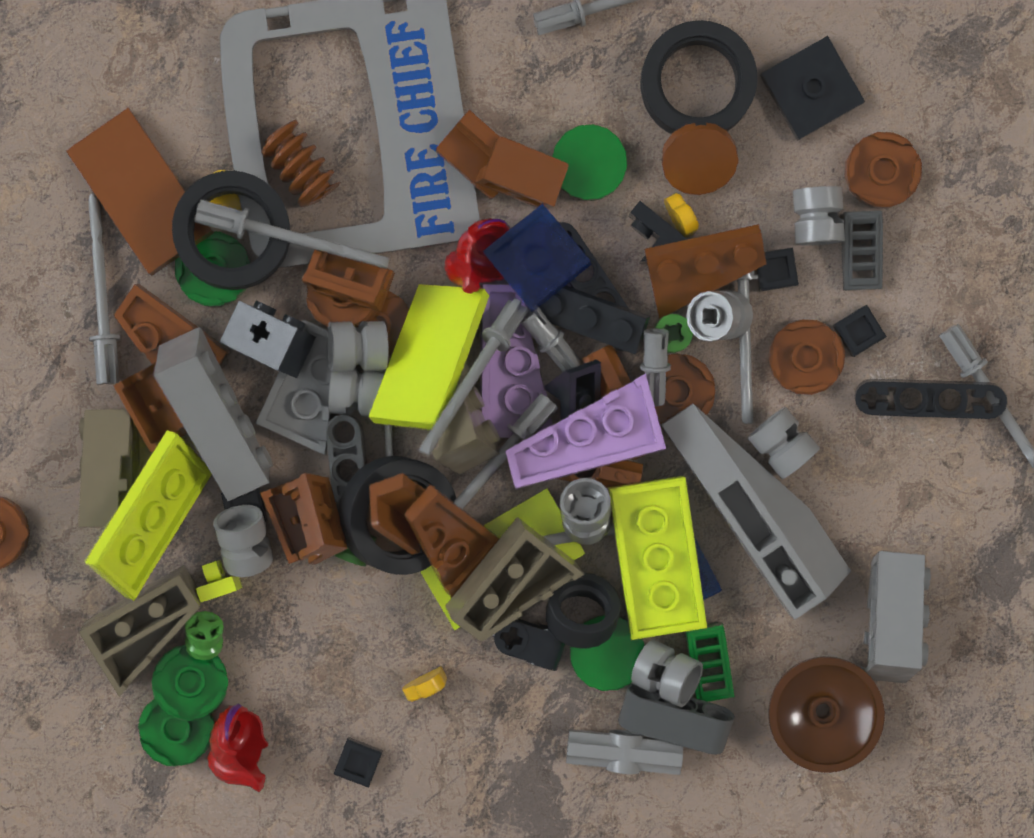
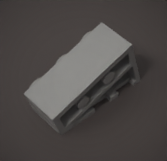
[861,551,931,683]

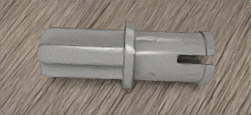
[520,306,581,372]
[640,328,671,406]

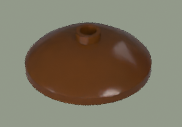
[768,656,885,773]

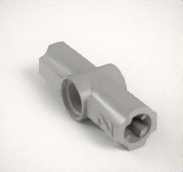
[566,729,683,775]

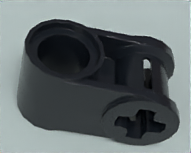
[493,619,565,671]

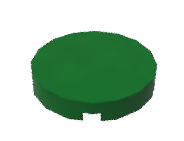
[552,124,627,201]
[175,231,251,307]
[570,615,645,691]
[152,645,229,722]
[138,699,215,766]

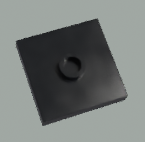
[760,36,865,141]

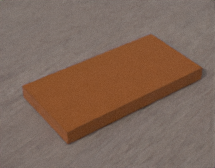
[66,108,214,276]

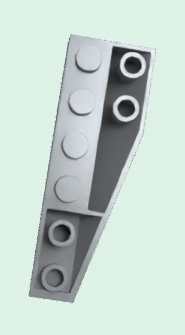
[661,403,851,620]

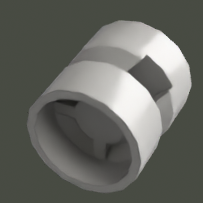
[793,186,845,245]
[686,290,753,342]
[327,321,388,372]
[328,367,386,417]
[747,407,820,479]
[560,478,611,545]
[213,505,273,577]
[631,639,703,707]

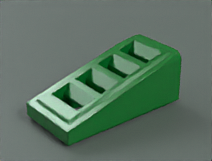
[685,622,735,702]

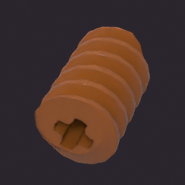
[261,120,341,207]

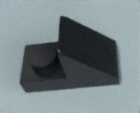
[628,201,688,264]
[544,359,601,421]

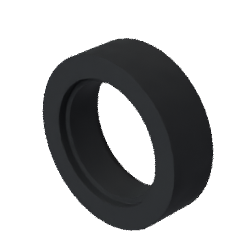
[640,20,758,134]
[172,171,290,290]
[339,456,457,575]

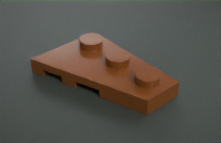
[645,224,766,319]
[114,284,230,365]
[404,485,500,598]

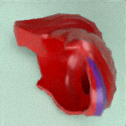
[444,218,516,294]
[207,703,268,792]

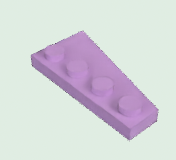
[480,284,553,438]
[505,374,666,490]

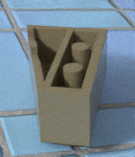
[425,362,500,474]
[79,565,201,697]

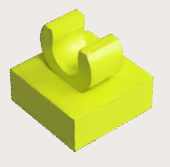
[196,560,243,603]

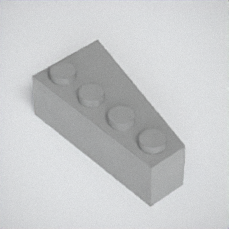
[154,327,273,501]

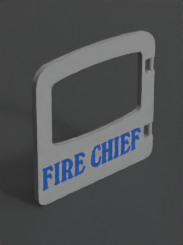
[220,0,480,268]

